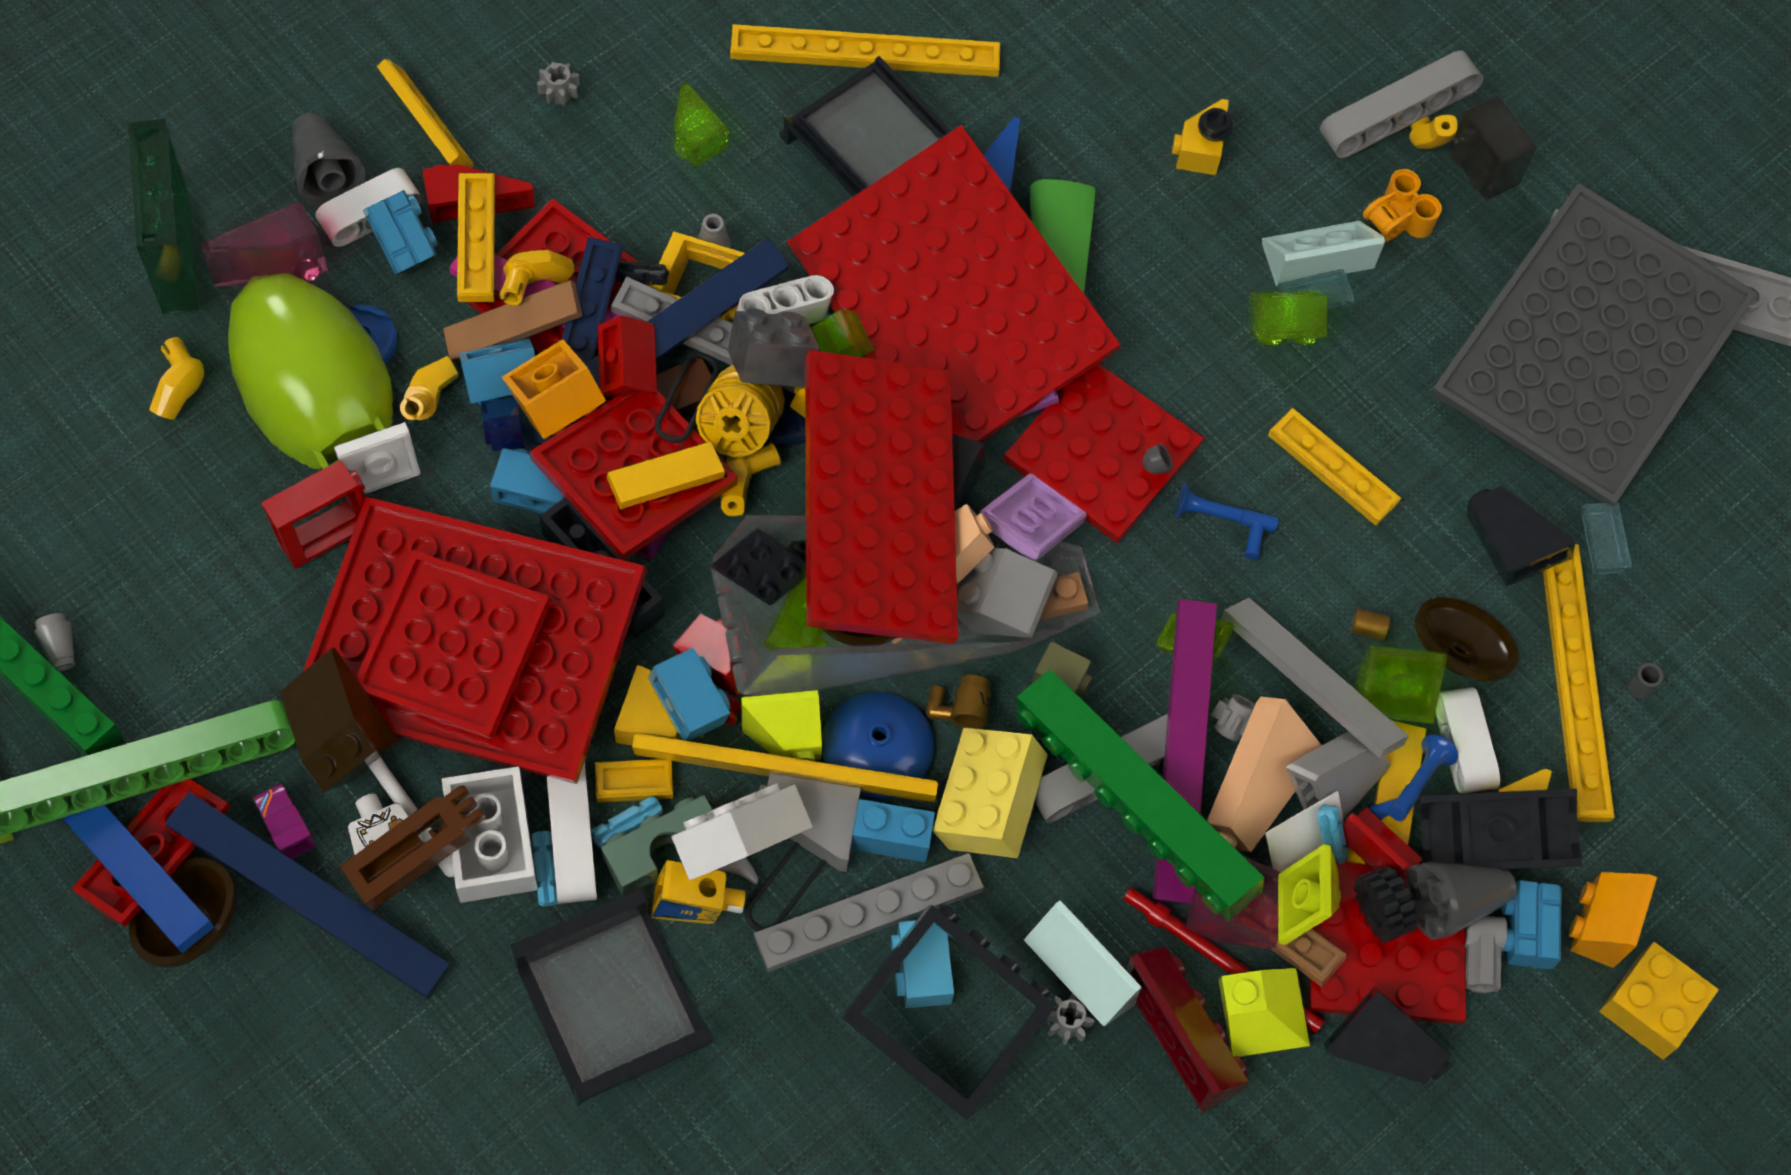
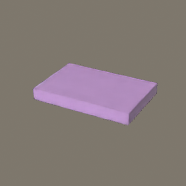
[980,473,1087,562]

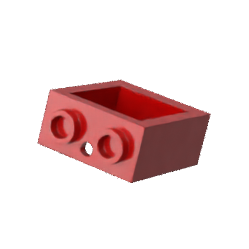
[261,460,367,569]

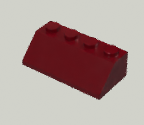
[1125,947,1249,1114]

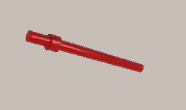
[1122,887,1324,1034]

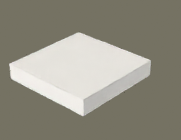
[334,422,421,494]

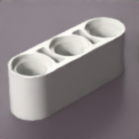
[315,168,422,246]
[737,275,834,324]
[1434,687,1500,794]

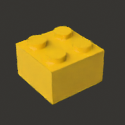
[1599,942,1719,1060]

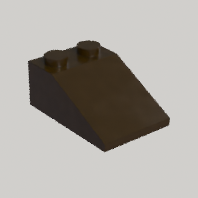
[280,648,400,793]

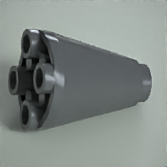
[1407,862,1516,940]

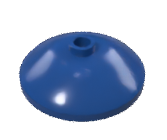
[822,692,934,800]

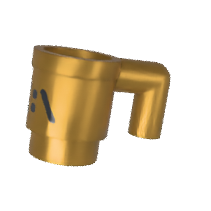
[926,675,991,729]

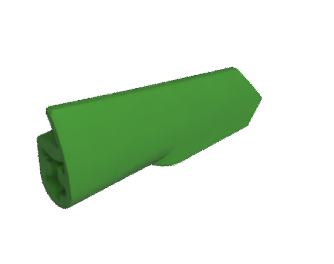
[1029,179,1096,294]

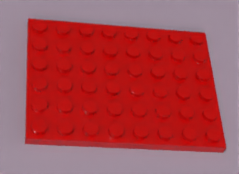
[786,125,1121,443]
[303,497,647,784]

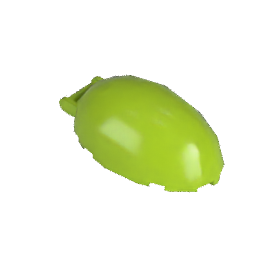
[228,273,393,470]

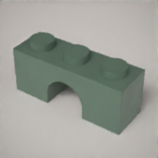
[601,795,713,896]

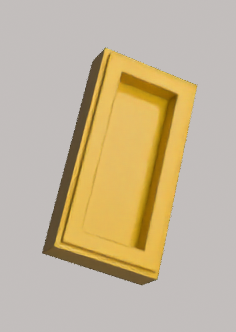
[595,759,673,803]

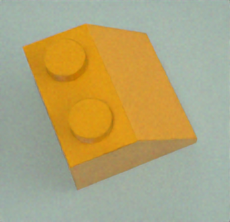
[501,339,606,439]
[1569,872,1657,968]

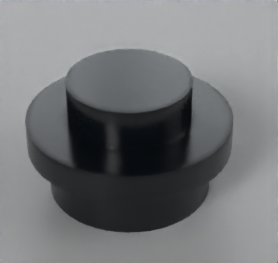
[1198,108,1233,142]

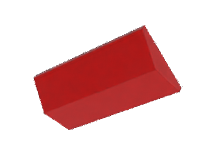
[71,779,231,927]

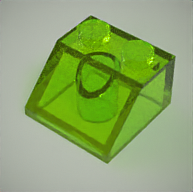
[1355,645,1447,724]

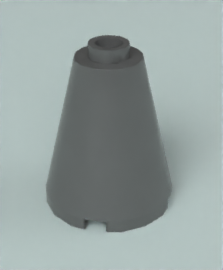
[292,113,366,207]

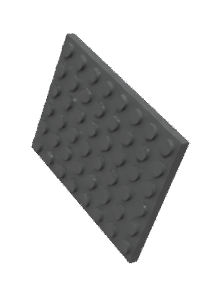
[1431,183,1757,508]

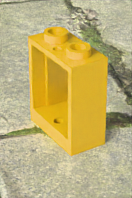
[649,232,745,323]

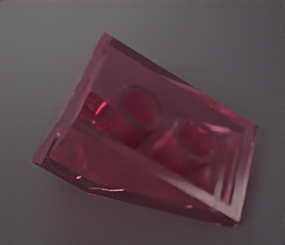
[200,201,328,286]

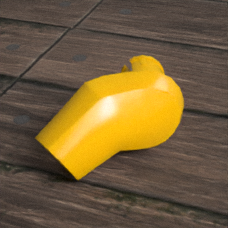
[1409,115,1458,149]
[499,250,574,306]
[149,337,204,420]
[400,356,459,420]
[721,443,781,516]

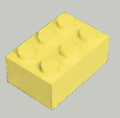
[932,728,1048,858]

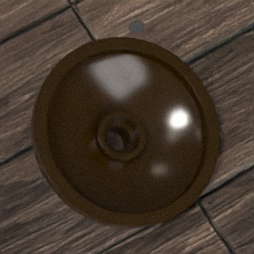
[1415,597,1519,681]
[129,858,237,968]

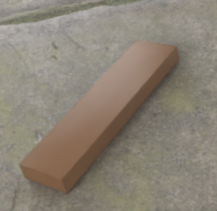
[443,280,583,364]

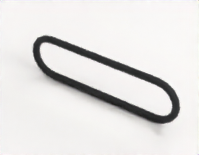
[655,353,719,443]
[745,842,827,931]

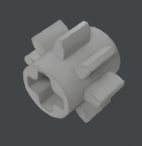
[537,62,580,106]
[1211,694,1255,741]
[1046,993,1094,1045]

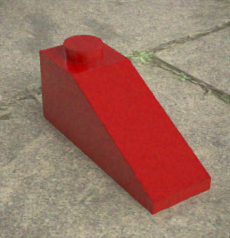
[422,164,535,223]

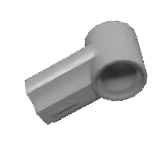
[1464,916,1507,993]

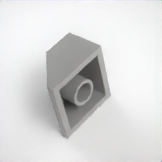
[957,548,1058,638]

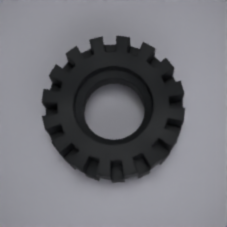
[1354,866,1418,943]

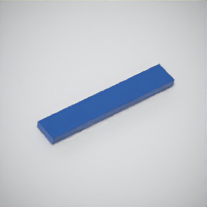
[62,805,214,953]

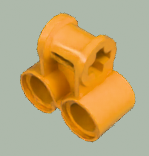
[1362,169,1442,242]

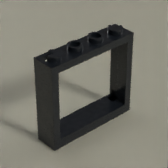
[840,904,1056,1120]

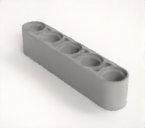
[1320,51,1484,158]
[1034,714,1168,823]

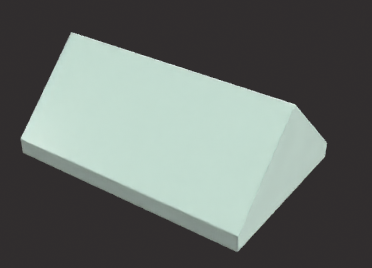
[1262,221,1385,286]
[1024,900,1141,1026]

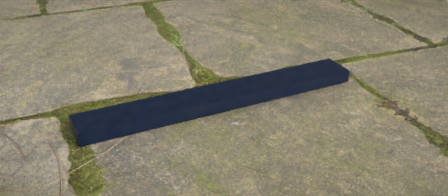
[585,237,790,398]
[165,792,450,999]

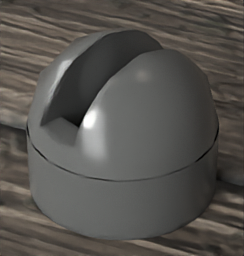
[1142,443,1173,475]

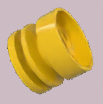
[696,365,785,457]

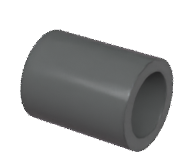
[1628,663,1663,699]

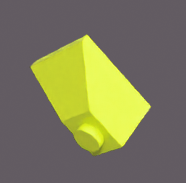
[741,690,822,761]
[1278,844,1341,945]
[1218,968,1310,1057]

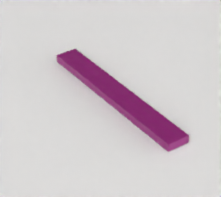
[1152,599,1217,904]

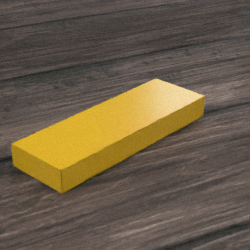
[607,442,725,509]

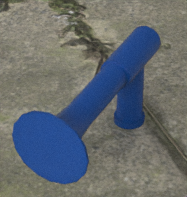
[1175,482,1278,560]
[1369,734,1458,821]

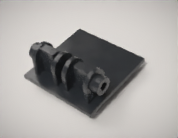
[711,527,806,606]

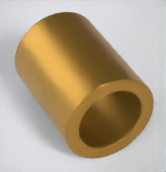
[1351,608,1390,641]

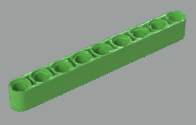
[0,700,296,837]

